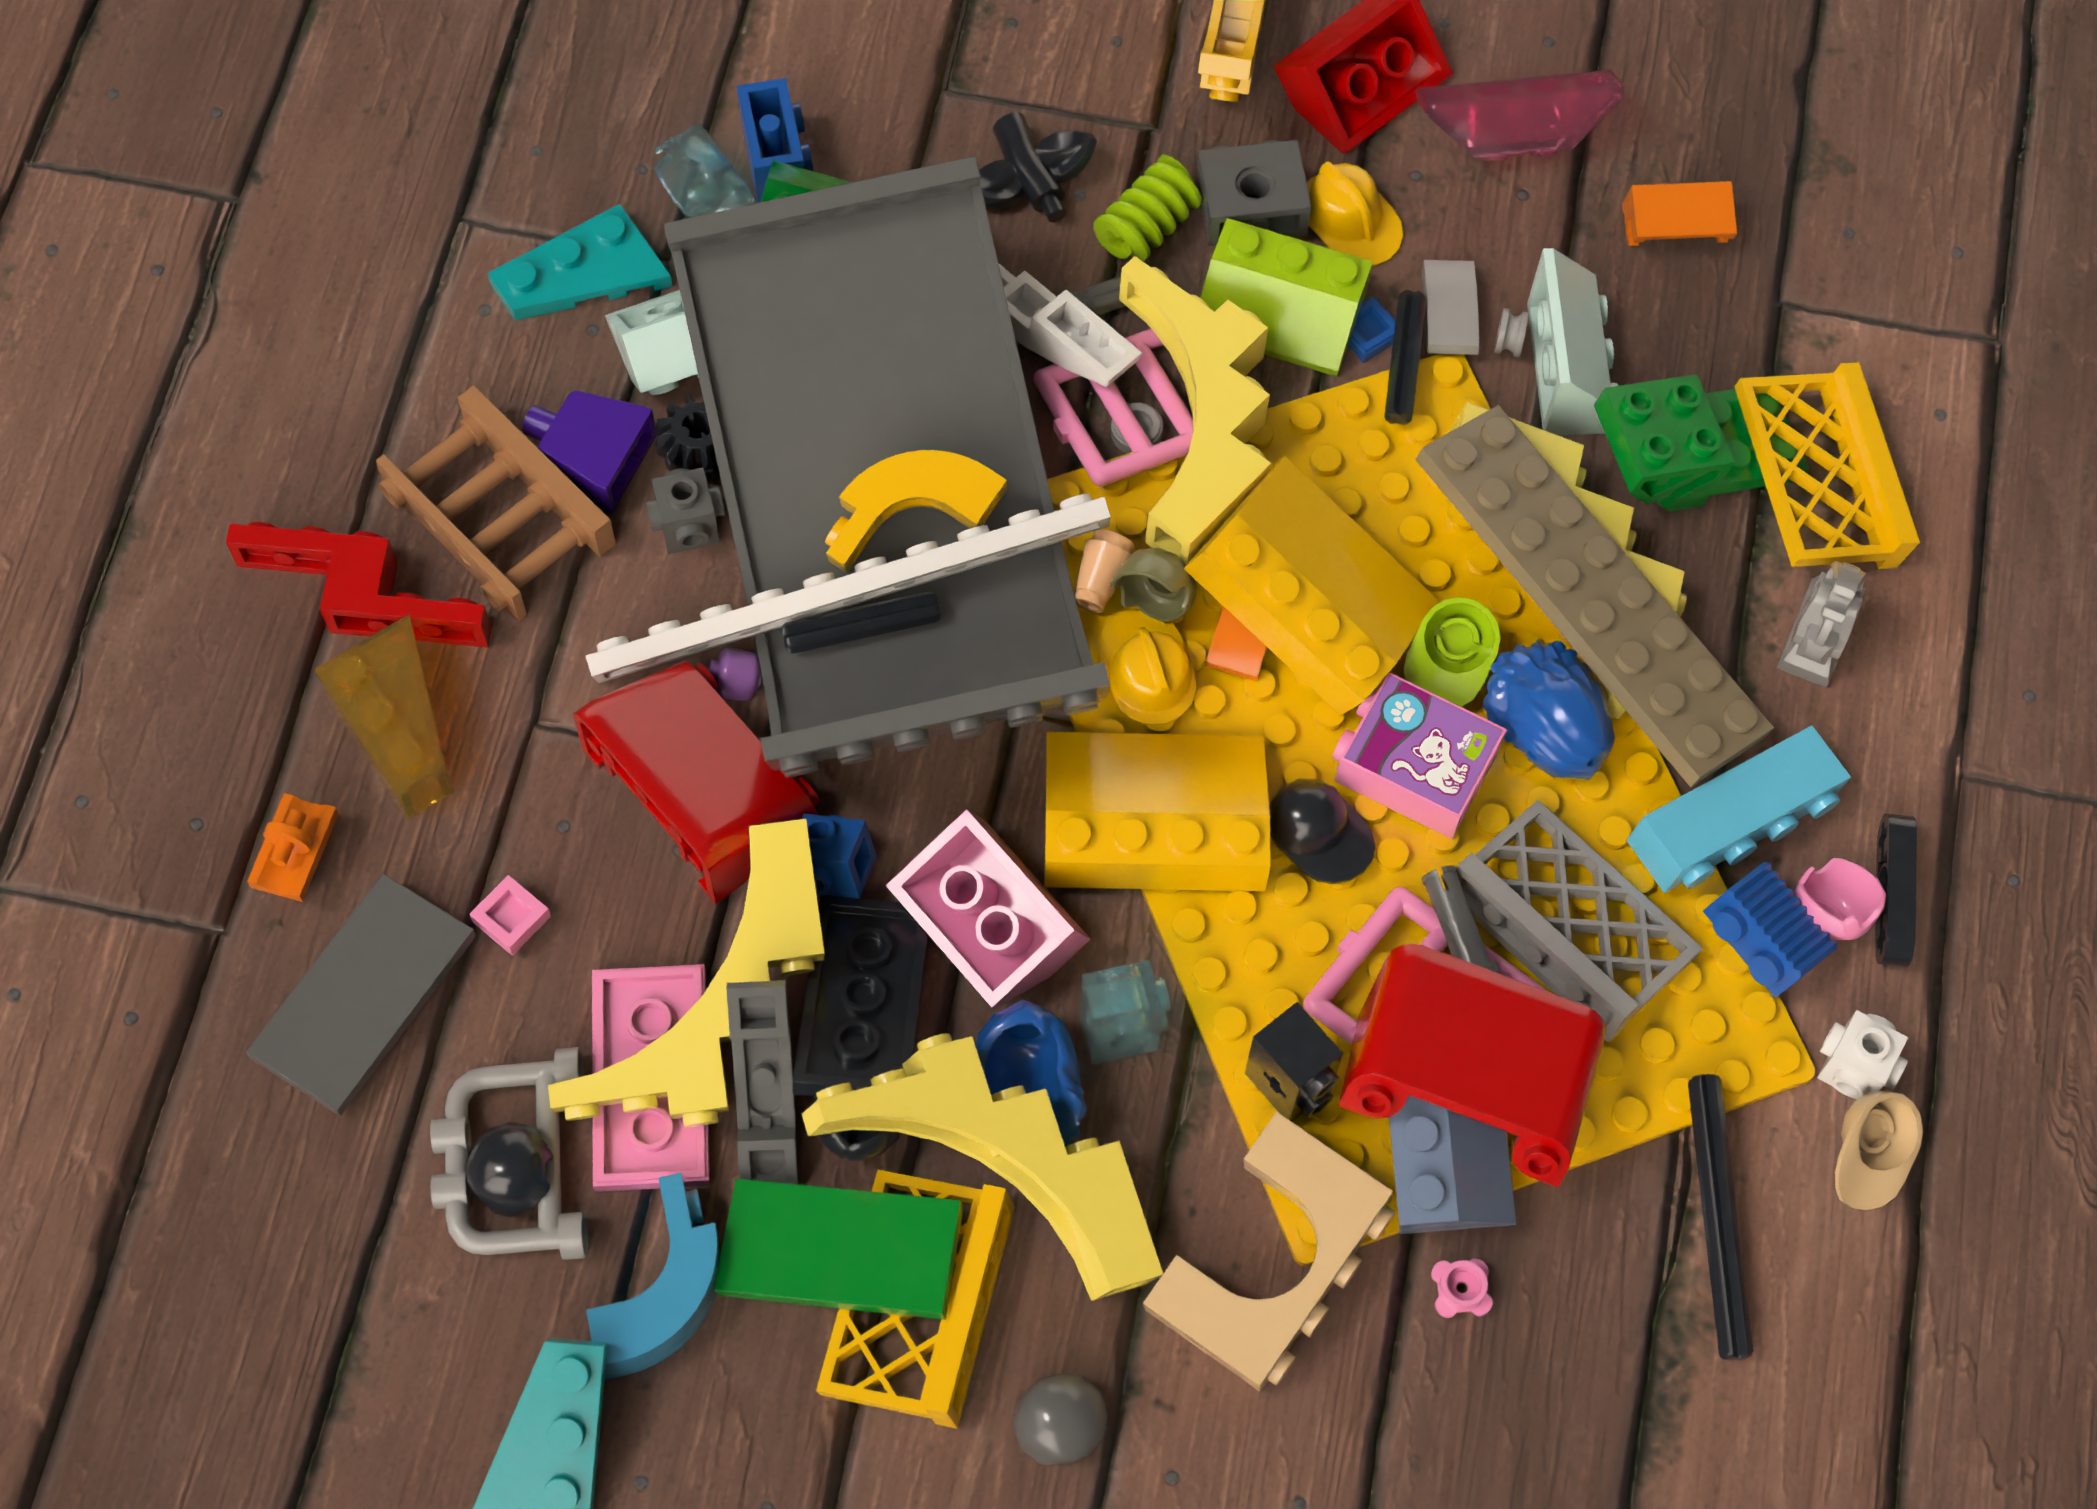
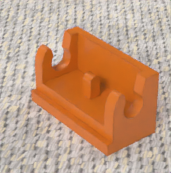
[1622,181,1737,246]

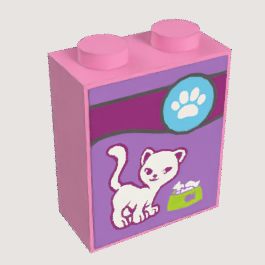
[1332,672,1507,839]

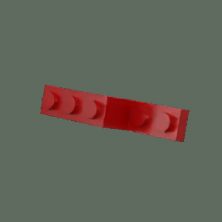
[226,521,492,648]

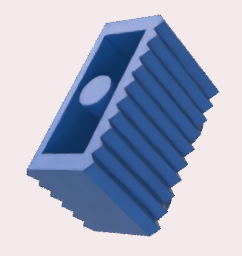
[1703,862,1837,998]

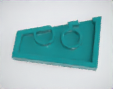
[487,204,673,320]
[473,1338,608,1509]

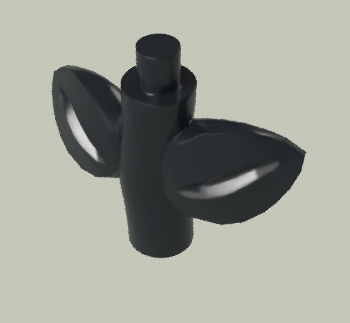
[979,112,1097,222]

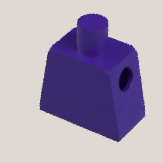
[522,390,657,514]

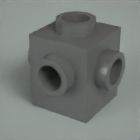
[645,468,725,554]

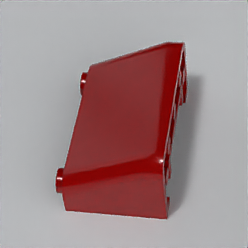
[573,661,820,904]
[1338,943,1606,1187]

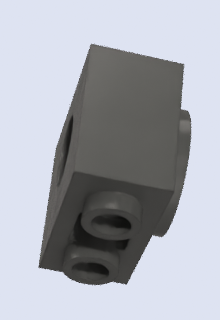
[1195,140,1311,246]

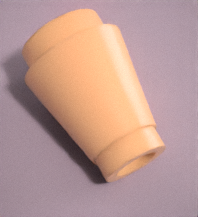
[1075,529,1135,613]

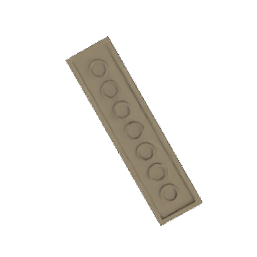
[1415,405,1774,787]

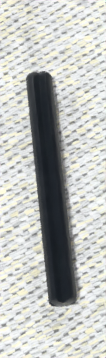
[1688,1074,1753,1360]

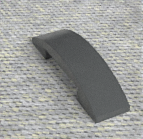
[726,980,798,1184]

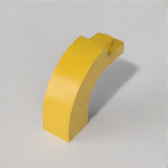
[825,450,1007,573]

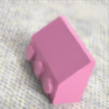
[886,809,1090,1009]

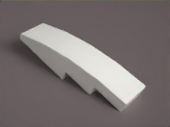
[998,263,1142,387]

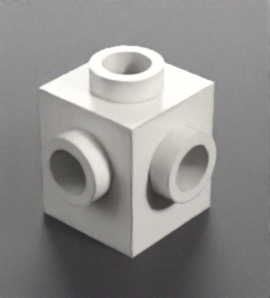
[1817,1010,1908,1099]

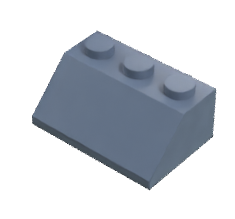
[1389,1095,1516,1234]

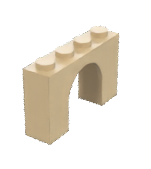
[1143,1112,1395,1392]

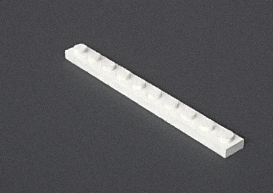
[586,494,1111,683]

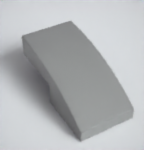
[1422,260,1479,355]

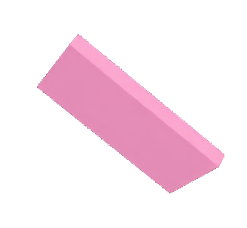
[592,964,710,1192]

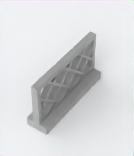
[1445,800,1703,1043]

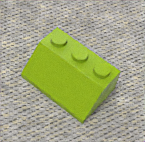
[1201,218,1373,377]

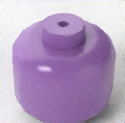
[707,647,762,700]

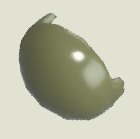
[1110,548,1196,622]

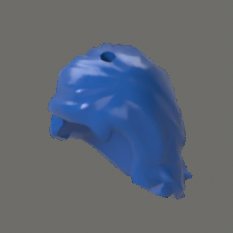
[1483,639,1615,780]
[975,999,1087,1147]

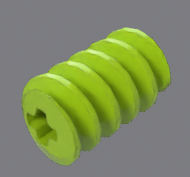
[1093,154,1202,261]

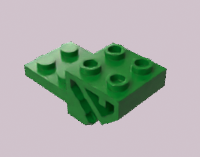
[1593,374,1809,512]

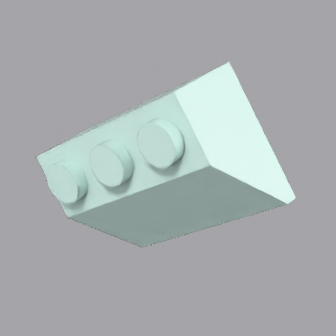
[1527,248,1618,435]
[605,290,699,395]

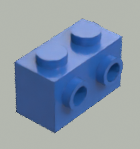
[736,78,813,203]

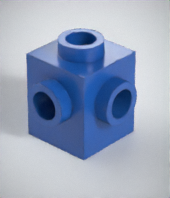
[802,814,877,899]

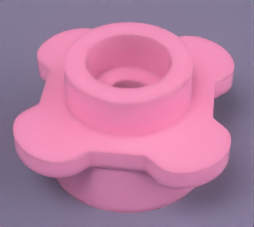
[1431,1259,1493,1318]

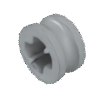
[1494,308,1529,358]

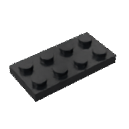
[792,895,928,1096]

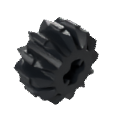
[655,393,719,483]

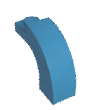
[586,1173,721,1380]

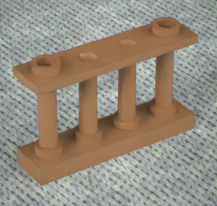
[375,385,616,622]

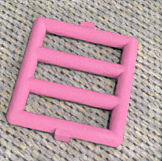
[1033,328,1192,487]
[1303,887,1546,1045]

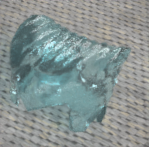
[654,123,754,218]

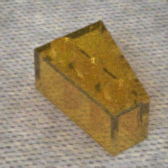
[314,615,455,820]

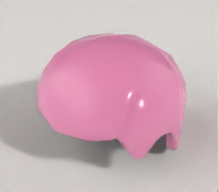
[1793,858,1887,940]

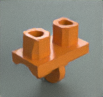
[247,793,339,902]

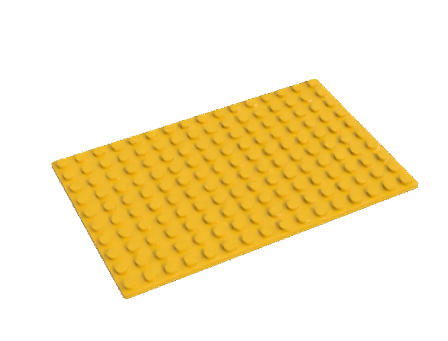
[1047,354,1815,1266]

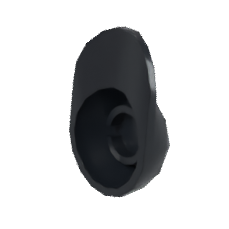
[1269,778,1375,884]

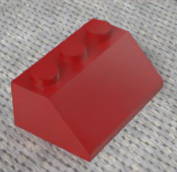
[1273,0,1453,153]

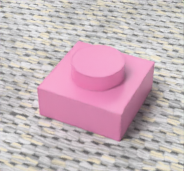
[469,875,551,956]

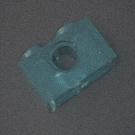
[1079,960,1170,1065]

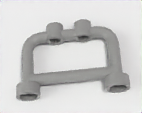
[430,1047,589,1260]

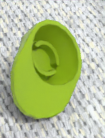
[1403,597,1501,707]

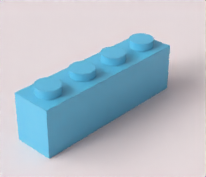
[1626,725,1851,893]

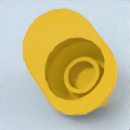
[1306,161,1403,266]
[1098,609,1196,725]

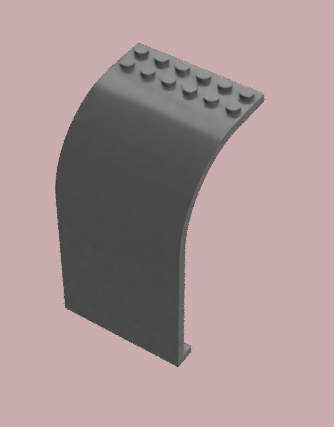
[664,156,1110,777]

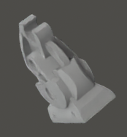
[1776,561,1866,688]

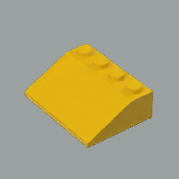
[1184,455,1439,715]
[1044,732,1271,891]

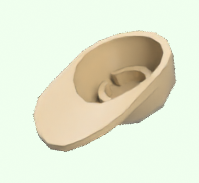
[1835,1091,1923,1210]

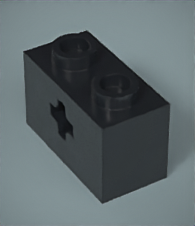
[1245,1002,1343,1122]

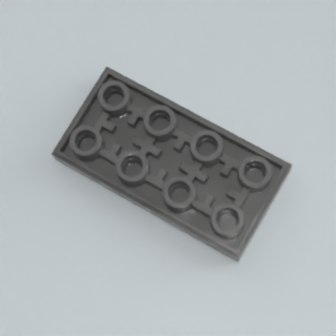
[246,874,476,1117]

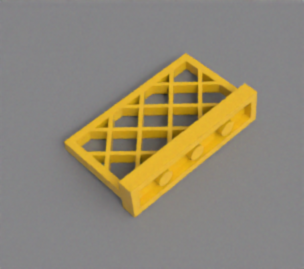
[1734,362,1920,569]
[816,1170,1015,1429]

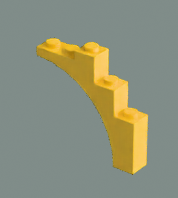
[1198,0,1266,102]

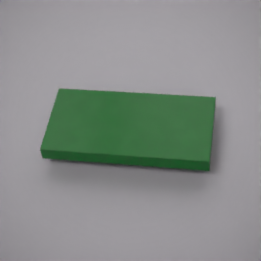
[714,1178,964,1320]

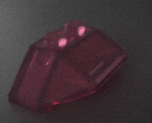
[1416,70,1624,162]

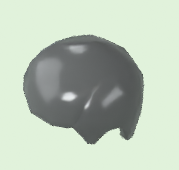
[1012,1374,1110,1466]

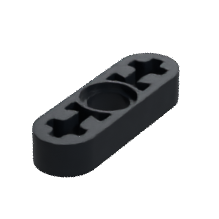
[1875,813,1917,967]

